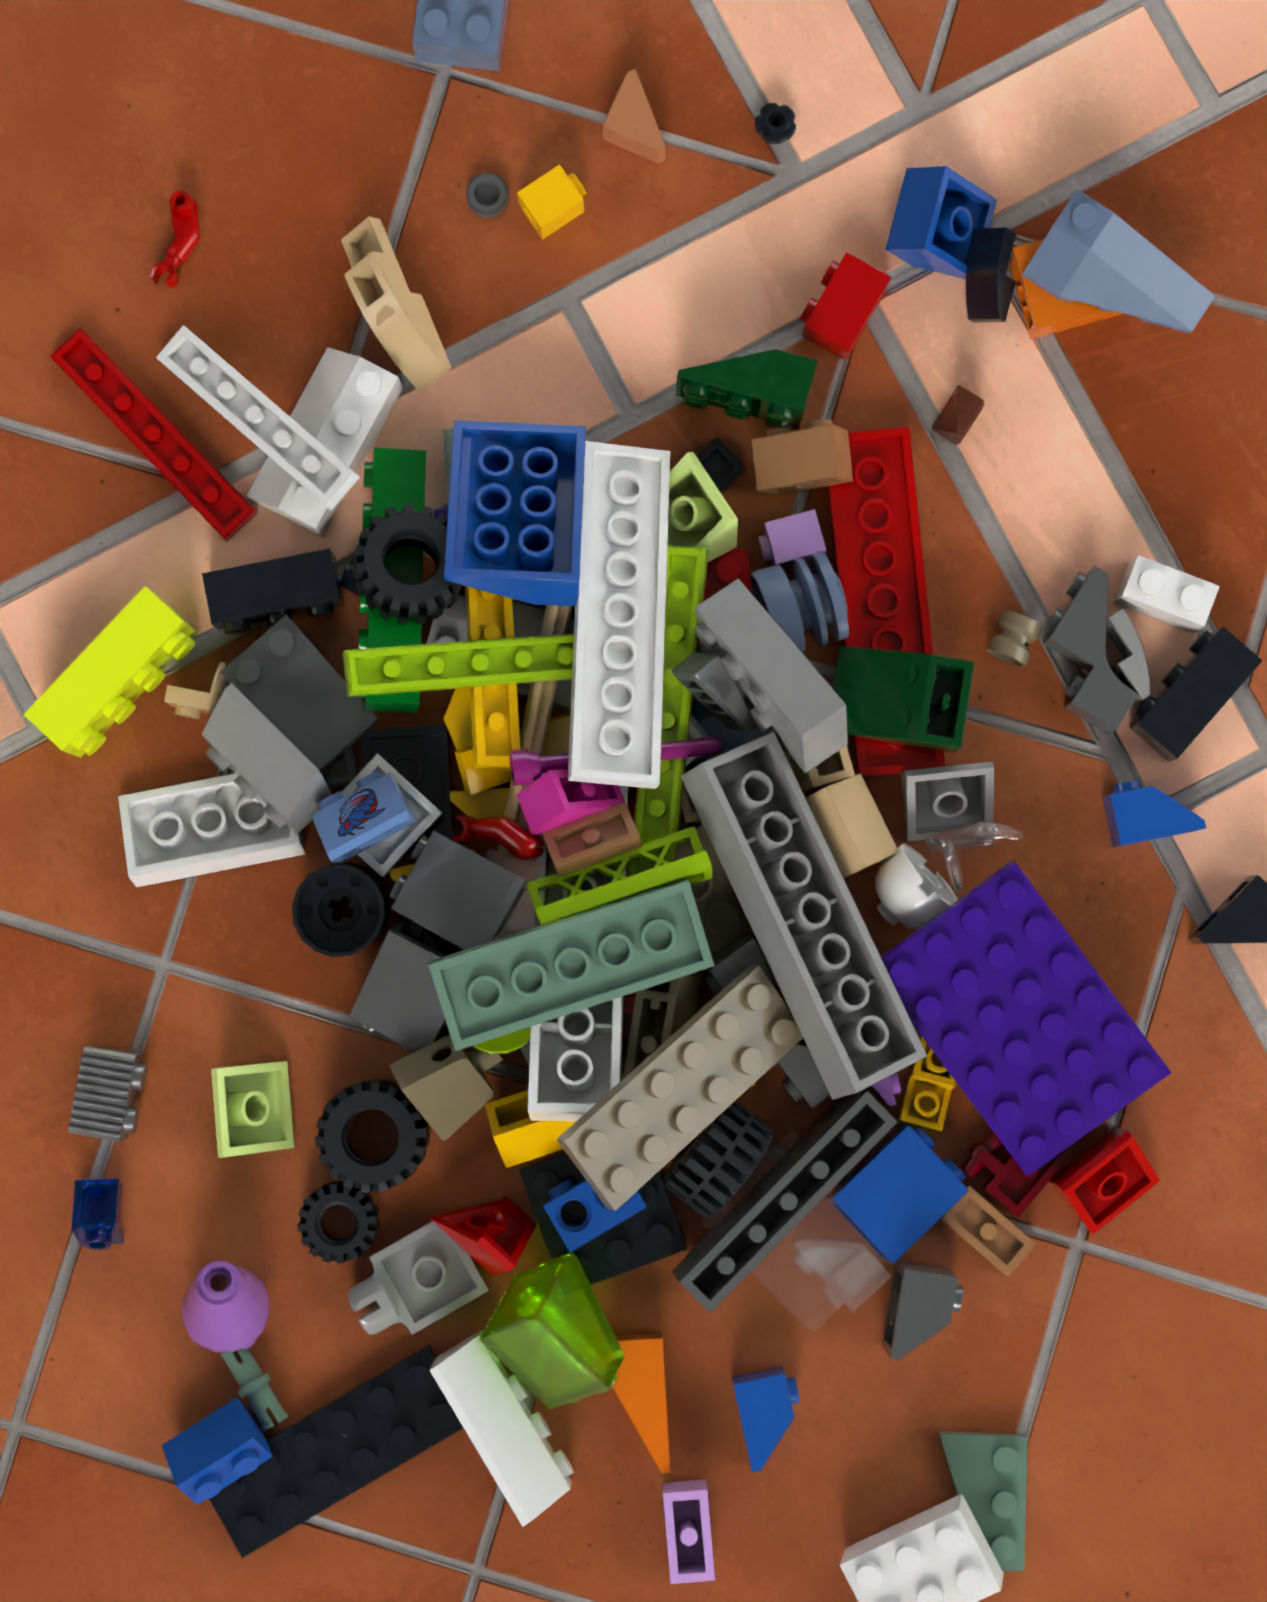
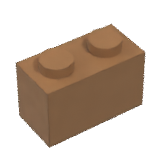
[752,419,853,496]

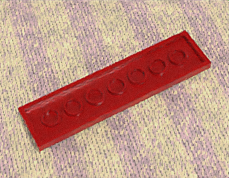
[827,427,945,777]

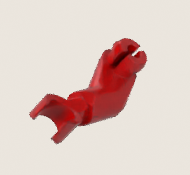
[150,191,200,288]
[451,815,544,860]

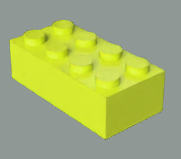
[23,586,198,758]

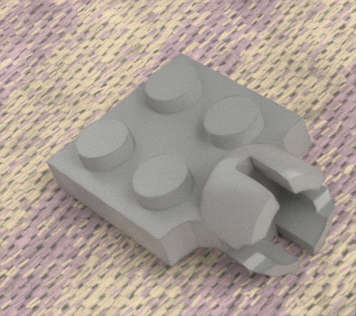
[347,1221,489,1335]

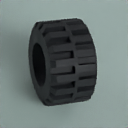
[354,504,462,625]
[315,1080,430,1193]
[664,1100,773,1218]

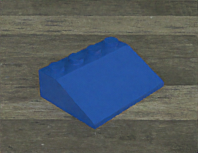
[444,420,586,606]

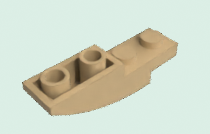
[341,217,452,390]

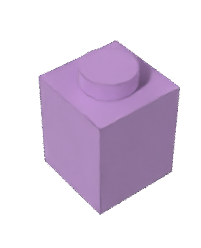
[758,509,826,569]

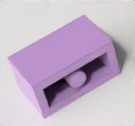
[662,1479,715,1584]

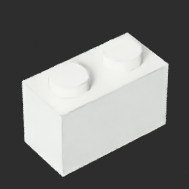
[1113,555,1220,633]

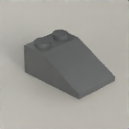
[221,615,380,772]

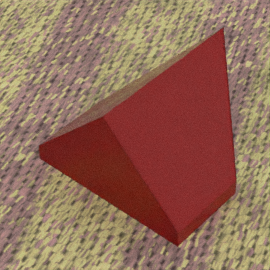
[429,1195,537,1276]

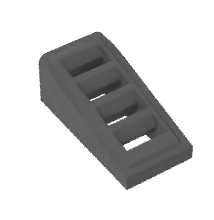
[672,652,758,732]

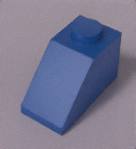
[1102,780,1206,847]
[732,1366,800,1472]

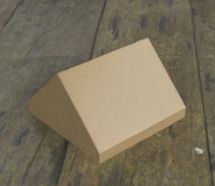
[806,773,898,879]

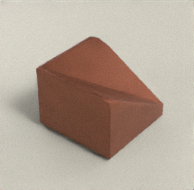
[932,385,985,445]

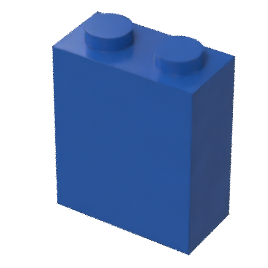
[826,1125,969,1264]

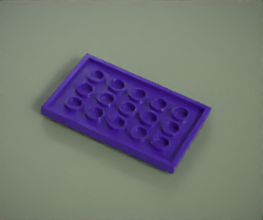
[880,860,1171,1177]

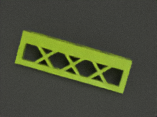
[526,826,713,925]

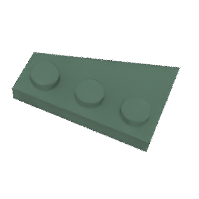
[938,1431,1027,1571]

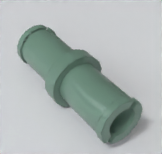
[220,1348,289,1431]

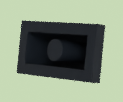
[1189,875,1267,944]

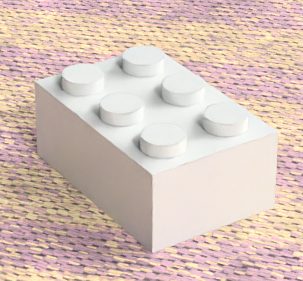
[840,1494,1004,1602]

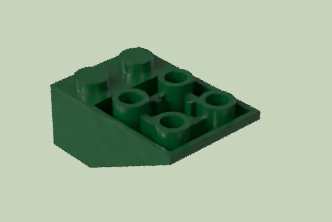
[676,349,818,429]
[833,646,975,753]

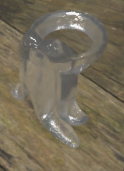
[925,820,1024,893]

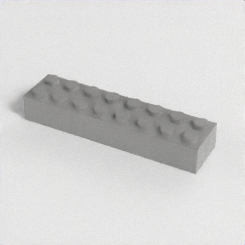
[680,732,927,1100]

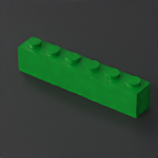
[357,448,426,713]

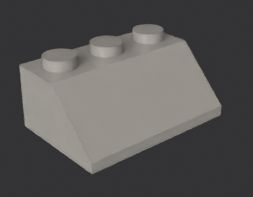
[202,683,332,835]

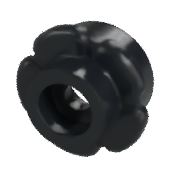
[754,102,796,144]

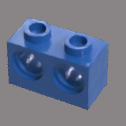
[543,1178,647,1252]

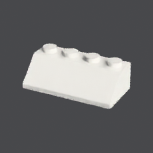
[246,347,403,537]
[430,1330,574,1527]

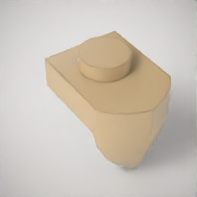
[164,662,230,719]

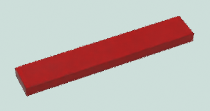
[50,327,258,542]

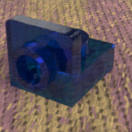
[71,1178,124,1250]

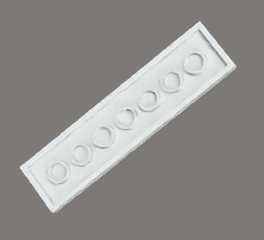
[568,441,670,789]

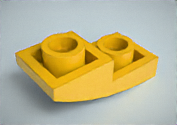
[897,1036,956,1134]

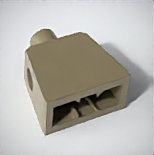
[390,1035,504,1141]

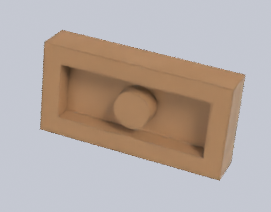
[542,802,642,877]
[940,1184,1036,1277]

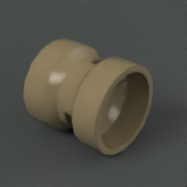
[986,610,1043,667]

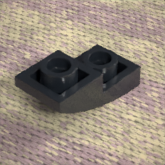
[966,227,1016,323]

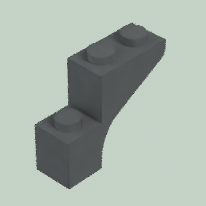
[1043,566,1138,735]

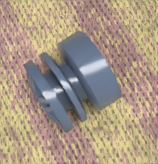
[750,551,849,652]

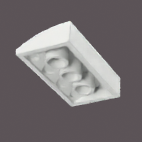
[118,773,306,887]

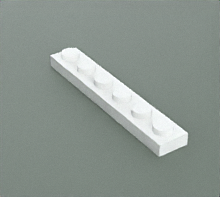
[156,325,360,511]

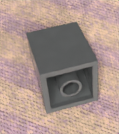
[390,831,528,950]
[349,915,464,1053]

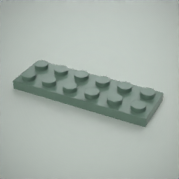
[427,878,714,1051]

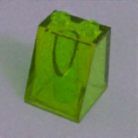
[479,1252,625,1409]

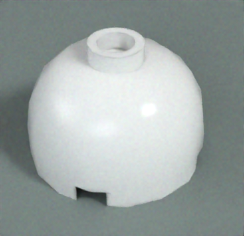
[875,843,958,930]

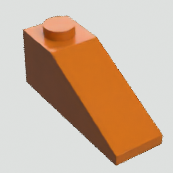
[602,1332,670,1474]

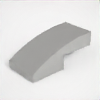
[1106,609,1150,704]

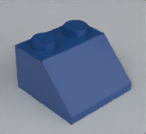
[885,166,997,279]

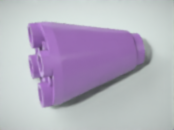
[182,1261,270,1352]

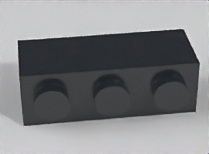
[202,549,344,634]
[1130,626,1263,762]

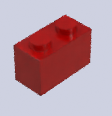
[800,252,891,361]

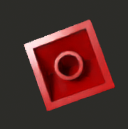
[1049,1127,1160,1235]

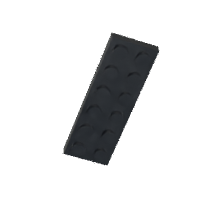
[209,1344,463,1558]

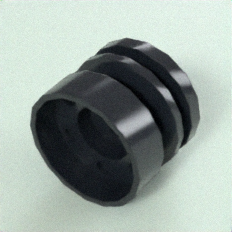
[292,862,389,957]

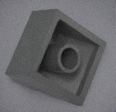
[882,1259,963,1360]

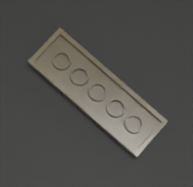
[556,965,803,1211]

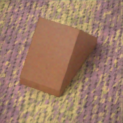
[603,69,666,164]

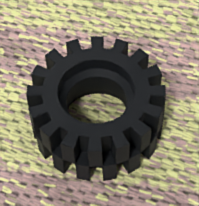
[297,1181,380,1264]

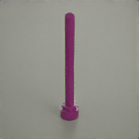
[509,737,722,786]

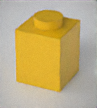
[517,164,586,240]

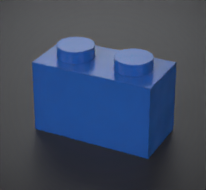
[161,1397,273,1504]

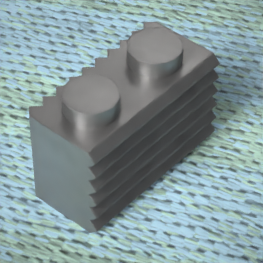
[68,1045,148,1142]

